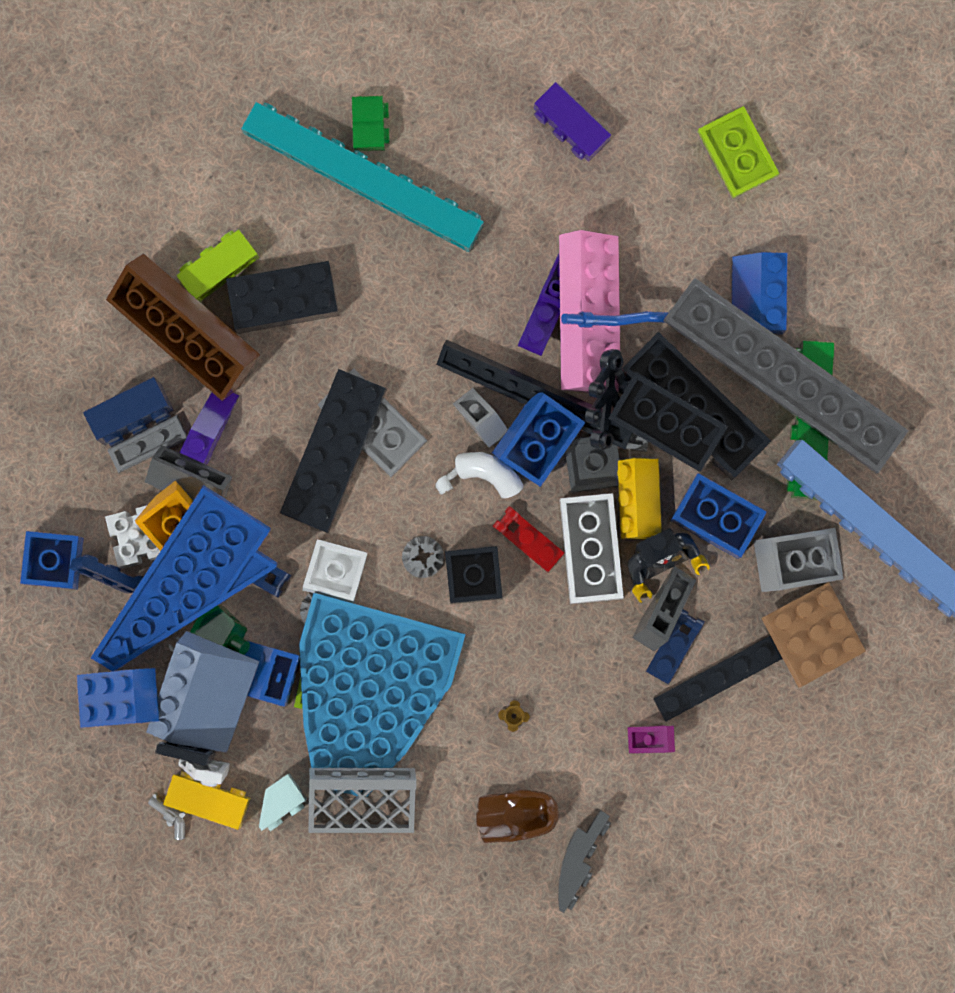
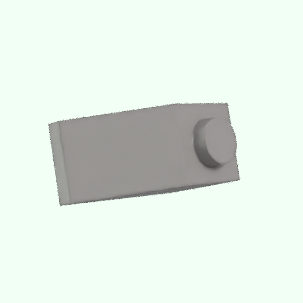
[453,388,508,447]

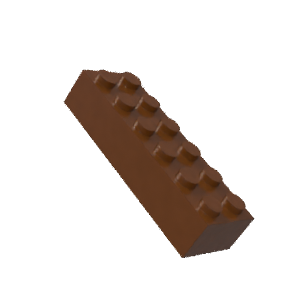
[106,253,260,401]

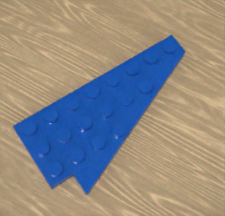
[91,485,277,671]

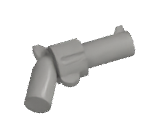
[148,793,187,840]

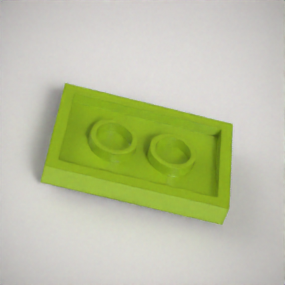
[697,106,780,199]

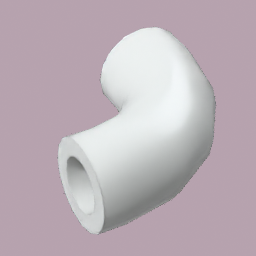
[455,452,524,498]

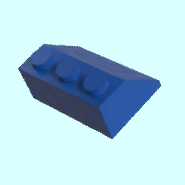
[732,252,787,335]

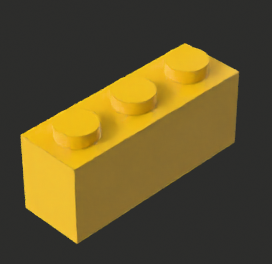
[617,458,662,539]
[163,771,251,830]

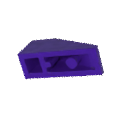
[180,392,239,465]

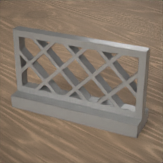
[308,768,416,833]

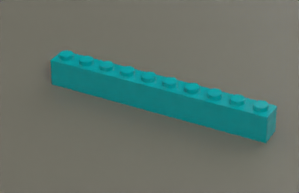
[241,102,484,252]

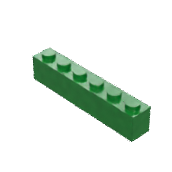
[787,341,834,500]

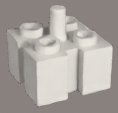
[105,505,160,569]

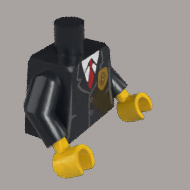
[627,528,710,603]

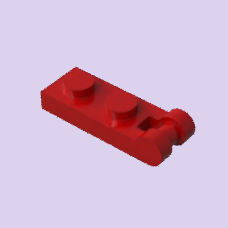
[492,506,564,573]

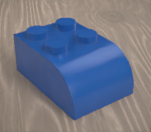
[492,392,585,487]

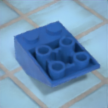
[245,641,300,707]

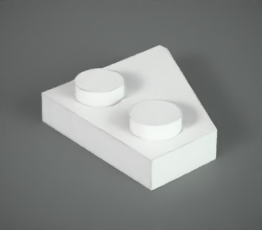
[178,759,230,787]

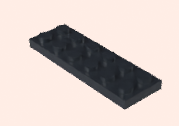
[280,369,387,533]

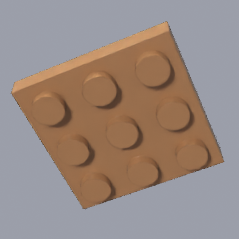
[762,582,866,688]

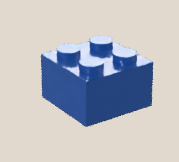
[20,531,84,590]

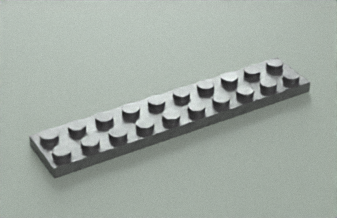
[664,278,909,474]

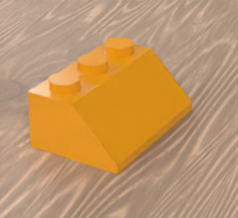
[135,480,193,551]

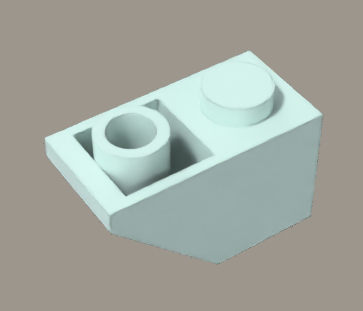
[259,773,307,831]

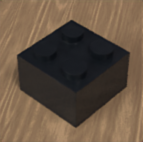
[445,546,503,605]

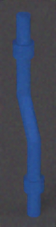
[561,310,671,328]

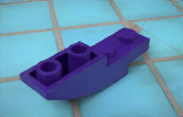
[518,253,560,356]

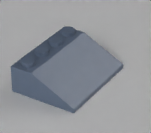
[146,631,259,752]

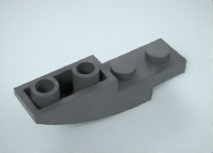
[558,810,611,913]

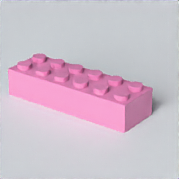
[559,230,620,393]

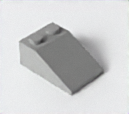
[754,528,843,592]

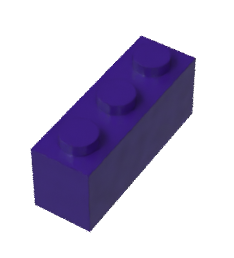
[534,82,611,162]

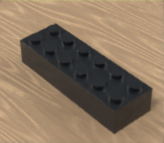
[622,331,771,481]

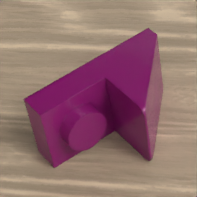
[627,725,675,754]

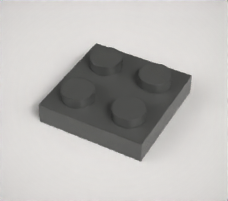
[565,437,619,493]

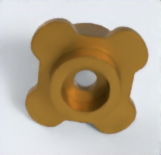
[498,700,530,732]

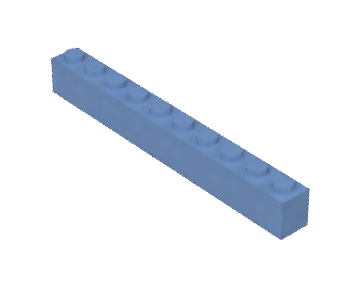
[776,440,955,618]

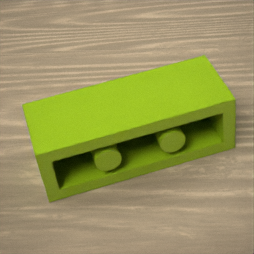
[176,229,259,302]

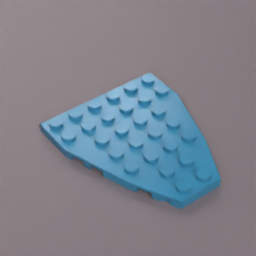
[299,593,465,797]

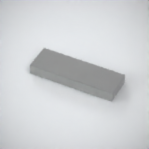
[107,415,188,473]

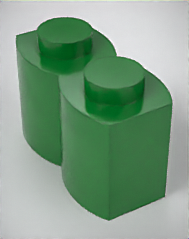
[352,96,390,151]

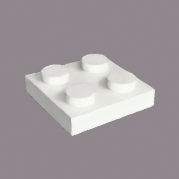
[303,539,367,603]

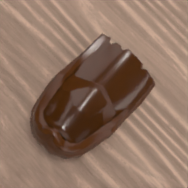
[476,790,559,843]

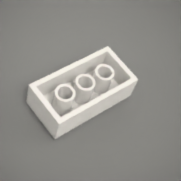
[560,493,624,604]

